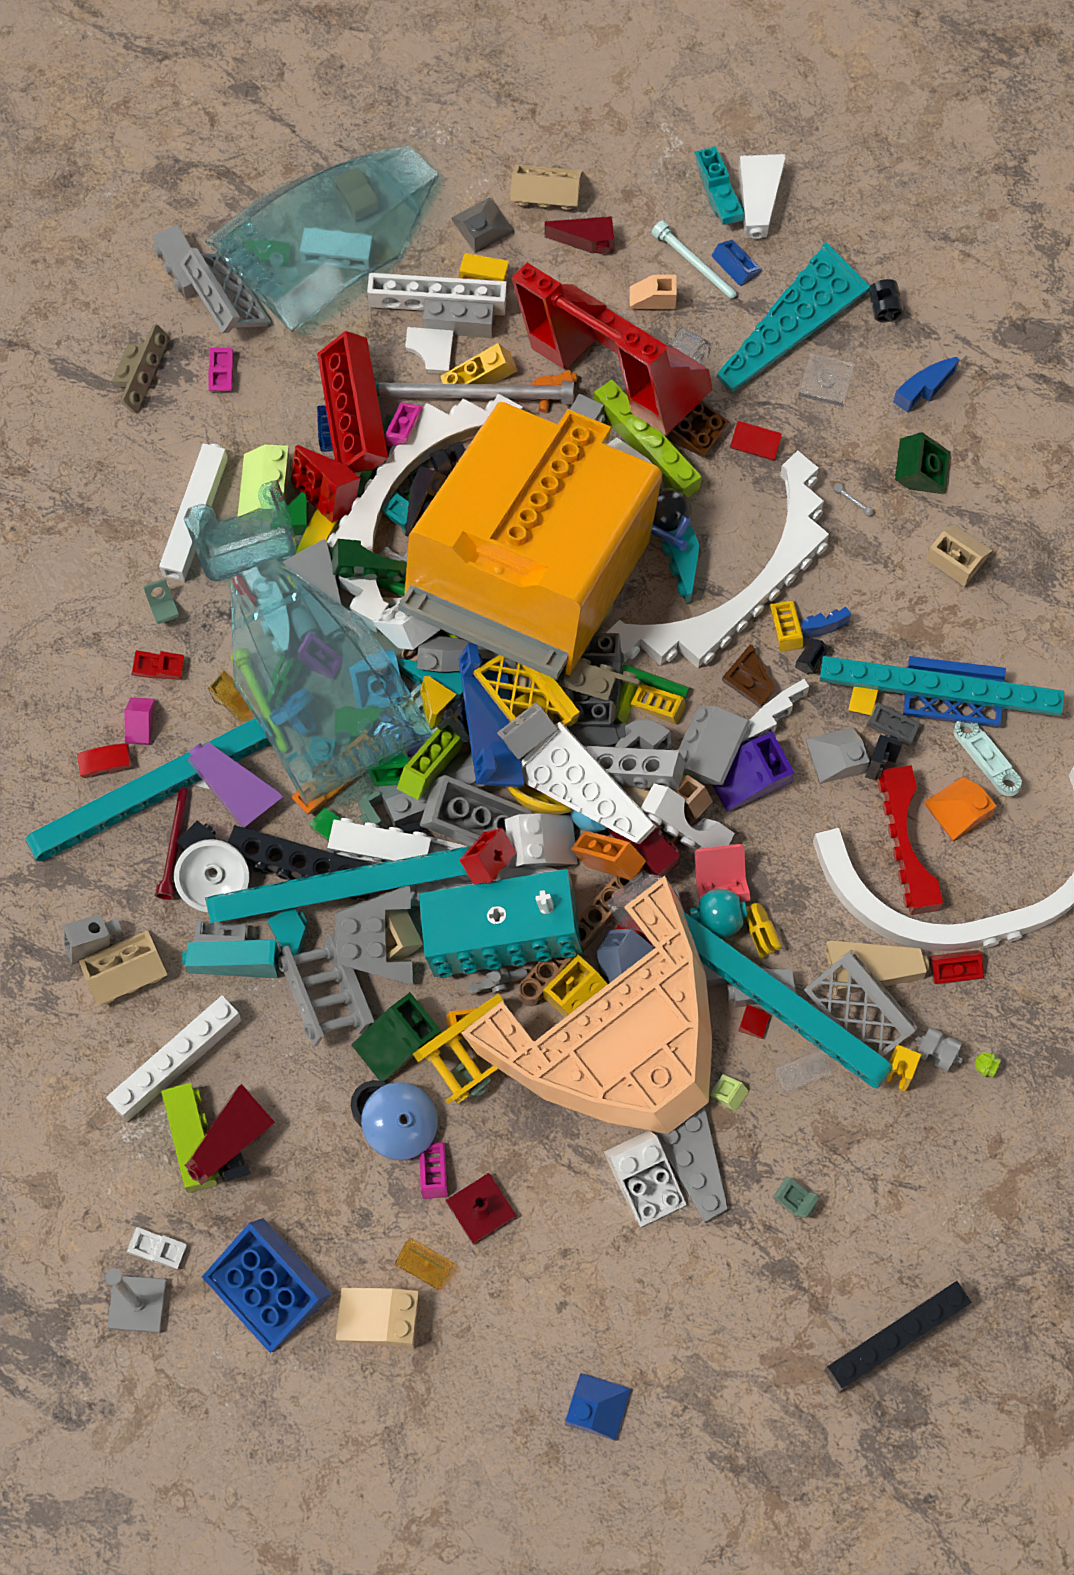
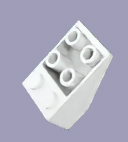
[604,1130,686,1227]

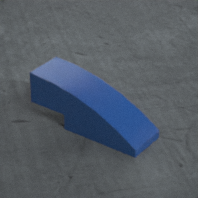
[893,357,960,412]

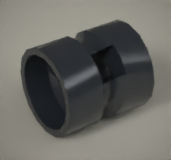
[430,441,466,477]

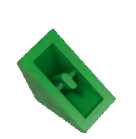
[270,492,309,537]
[366,749,409,786]

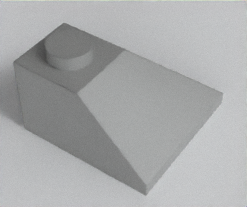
[806,727,869,784]

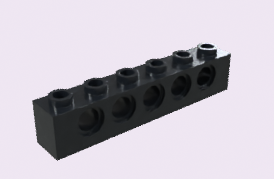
[228,825,372,900]

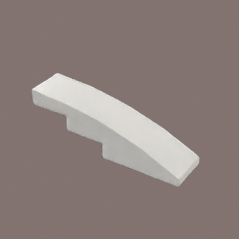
[739,679,809,748]

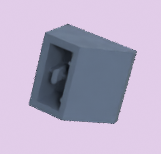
[597,929,653,984]

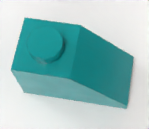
[267,908,308,966]

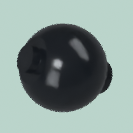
[653,487,692,532]

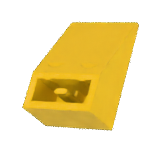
[543,955,608,1018]

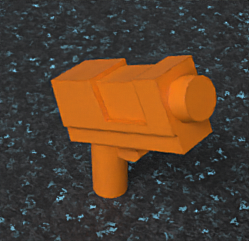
[532,370,577,413]

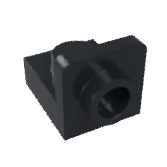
[219,1153,251,1182]

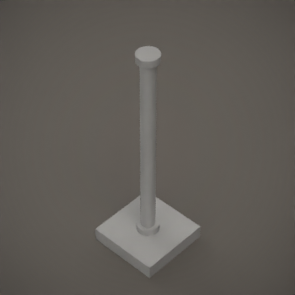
[105,1268,167,1333]

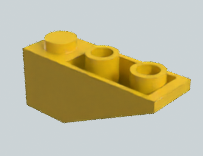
[440,343,517,384]

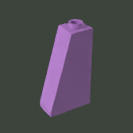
[187,742,283,827]

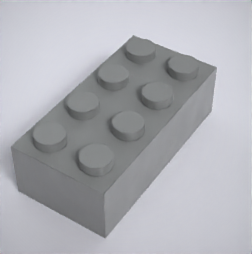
[420,775,532,846]

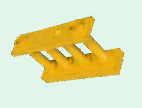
[413,993,504,1104]

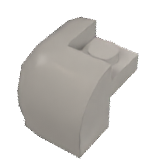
[615,719,672,750]

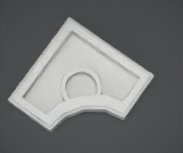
[405,327,453,374]

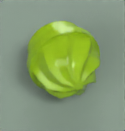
[975,1052,1001,1078]

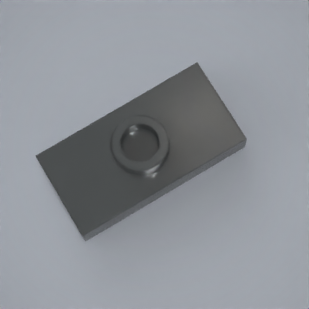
[866,703,920,746]

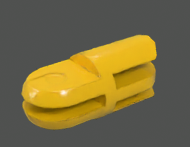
[745,903,783,959]

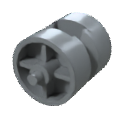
[915,1026,962,1072]

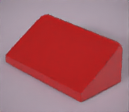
[730,421,782,461]
[930,950,984,984]

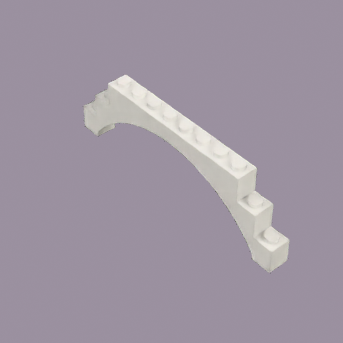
[327,394,523,632]
[606,451,829,668]

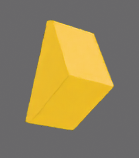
[420,676,457,729]

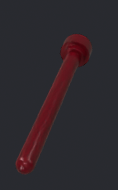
[155,787,188,900]

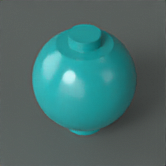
[690,888,748,938]

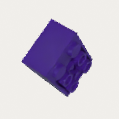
[712,731,795,812]

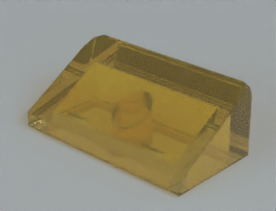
[394,1238,454,1290]

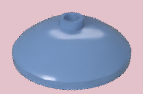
[361,1082,438,1160]

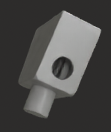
[62,914,122,964]

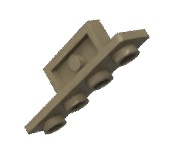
[112,325,170,413]
[561,658,641,701]

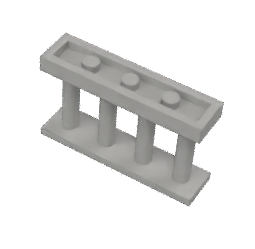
[277,933,374,1047]

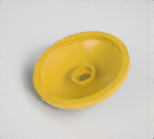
[507,783,574,815]

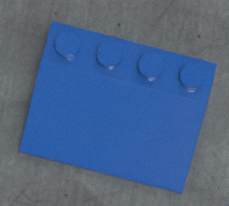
[202,1218,332,1353]

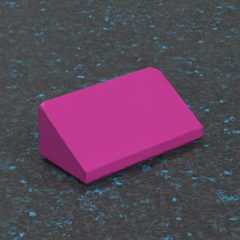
[385,403,423,447]

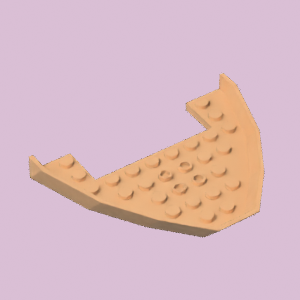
[461,876,712,1134]

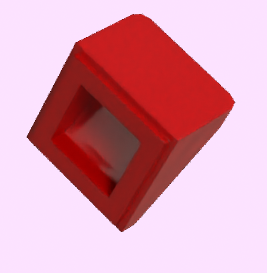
[738,1004,770,1039]

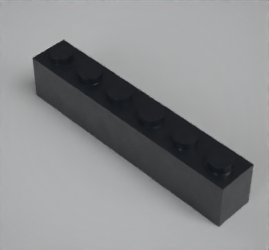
[824,1281,972,1393]

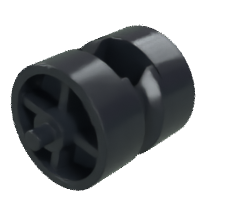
[868,279,904,323]

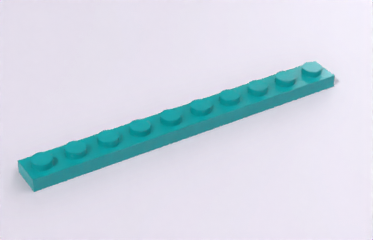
[819,656,1064,716]

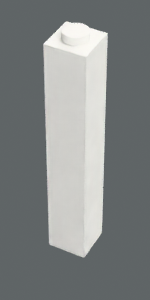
[159,443,228,582]

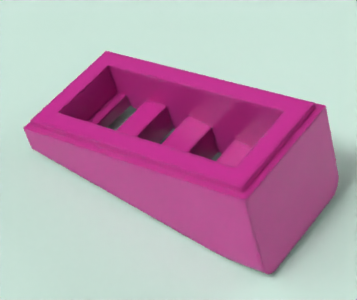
[419,1142,448,1199]

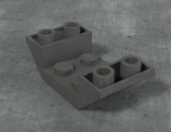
[572,633,623,726]

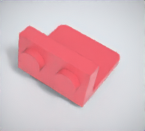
[694,844,750,902]

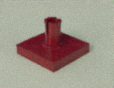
[445,1173,517,1245]

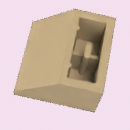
[926,524,993,586]

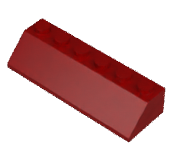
[317,331,388,473]

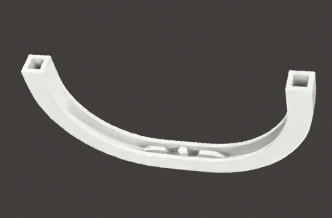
[813,767,1074,951]

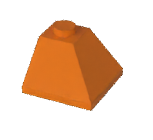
[924,776,997,842]

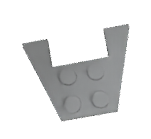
[334,885,413,984]

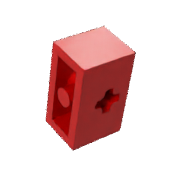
[459,828,516,884]

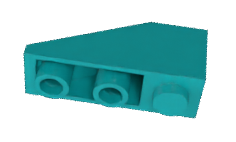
[661,525,700,604]

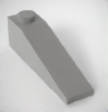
[417,635,516,672]

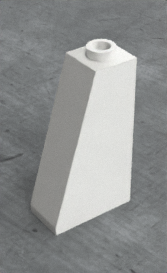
[739,154,785,239]

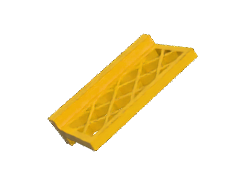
[473,655,580,727]

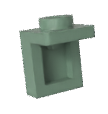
[358,790,383,829]
[450,1062,492,1097]
[772,1177,819,1218]

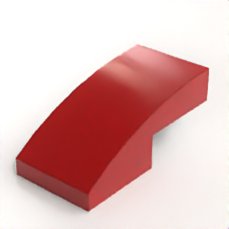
[131,650,184,679]
[77,743,132,778]

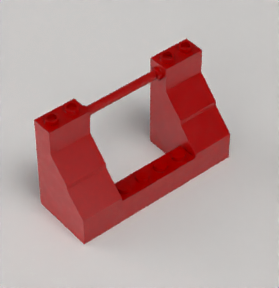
[511,262,713,435]

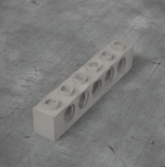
[584,746,685,789]

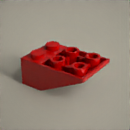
[290,445,360,523]

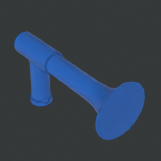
[651,516,692,551]

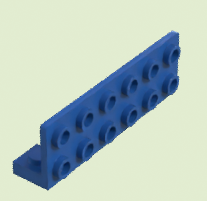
[458,643,524,787]

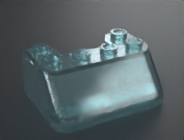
[184,479,296,581]

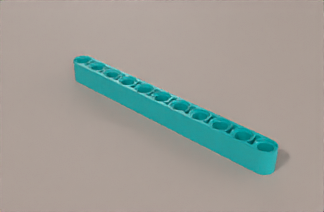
[25,717,275,862]
[205,846,470,923]
[684,912,893,1089]

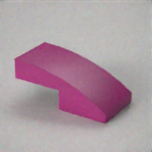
[208,347,233,391]

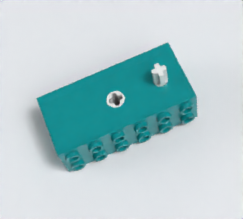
[419,869,582,978]

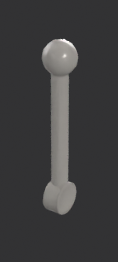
[833,483,874,516]

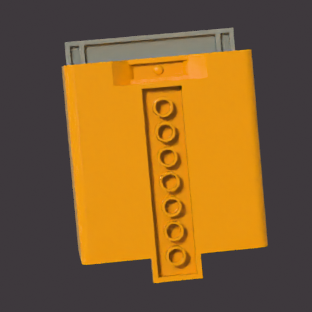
[398,402,662,679]

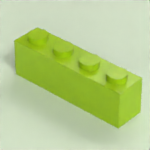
[397,725,464,800]
[161,1082,220,1193]

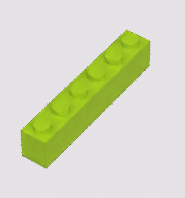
[594,379,702,498]

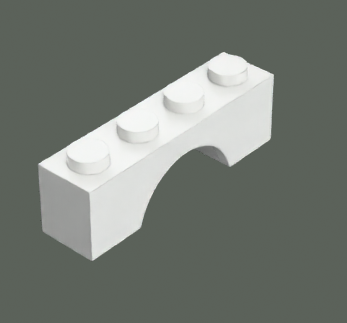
[641,783,735,849]

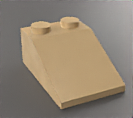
[335,1288,420,1349]

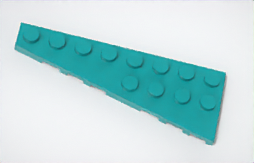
[717,242,870,393]

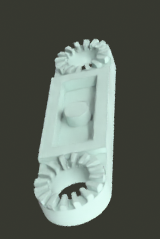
[953,721,1022,796]

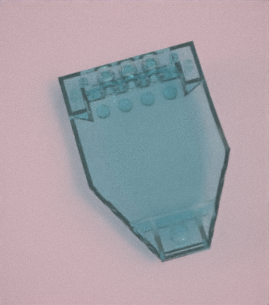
[205,145,439,332]
[230,558,433,805]

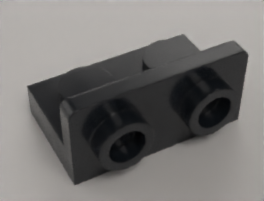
[437,696,470,743]
[865,734,903,780]

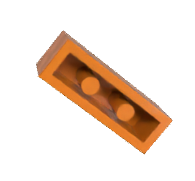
[571,831,646,880]

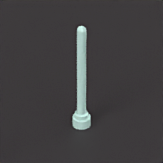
[651,220,736,299]

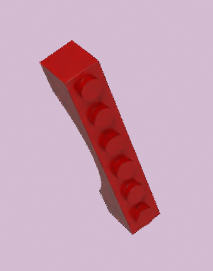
[878,765,943,915]

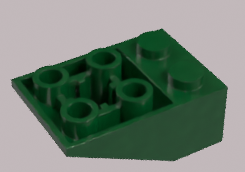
[351,992,441,1082]

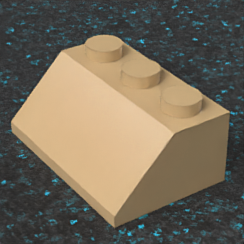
[510,164,582,209]
[79,930,167,1006]

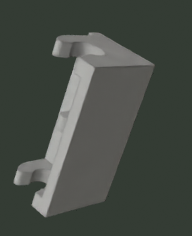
[497,703,557,760]
[194,921,249,942]

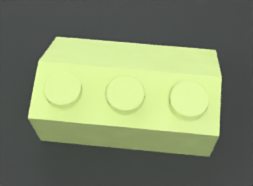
[237,445,291,521]

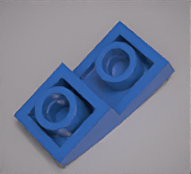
[801,606,851,638]

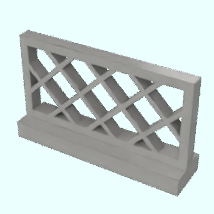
[180,248,271,333]
[804,949,918,1057]

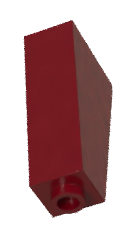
[185,1084,275,1185]

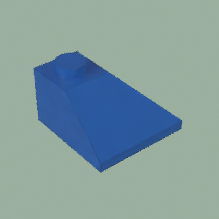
[565,1373,631,1441]

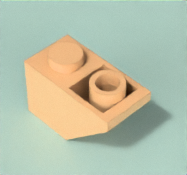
[630,275,677,309]

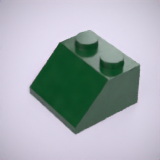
[895,432,951,494]

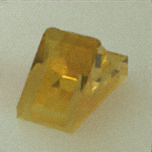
[207,671,258,721]

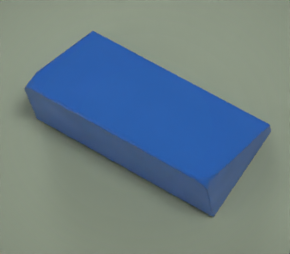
[712,240,761,285]

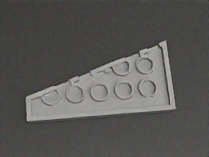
[652,1106,727,1223]

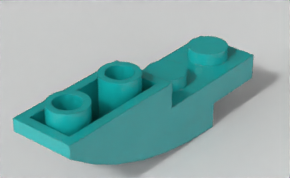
[695,146,744,225]

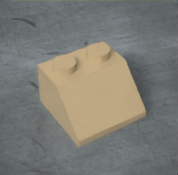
[385,909,423,961]

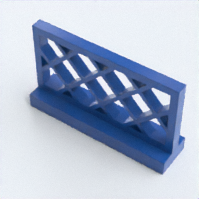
[903,656,1006,727]

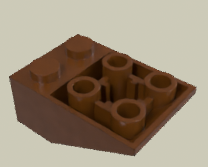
[662,401,729,457]

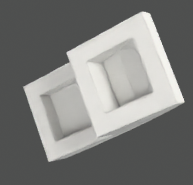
[126,1227,187,1269]

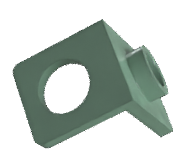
[143,579,179,624]

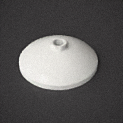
[174,839,249,912]

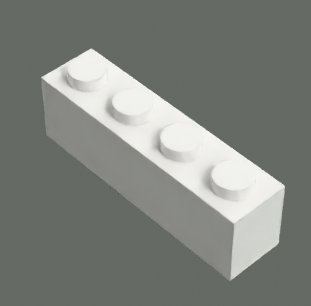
[327,818,432,863]

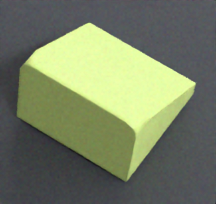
[710,1074,748,1111]

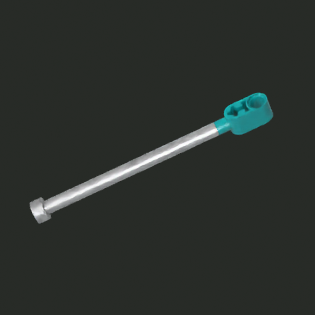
[324,381,574,404]

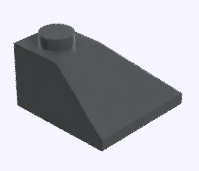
[452,197,513,253]

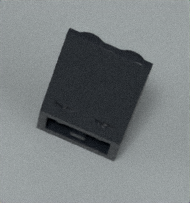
[405,466,447,537]

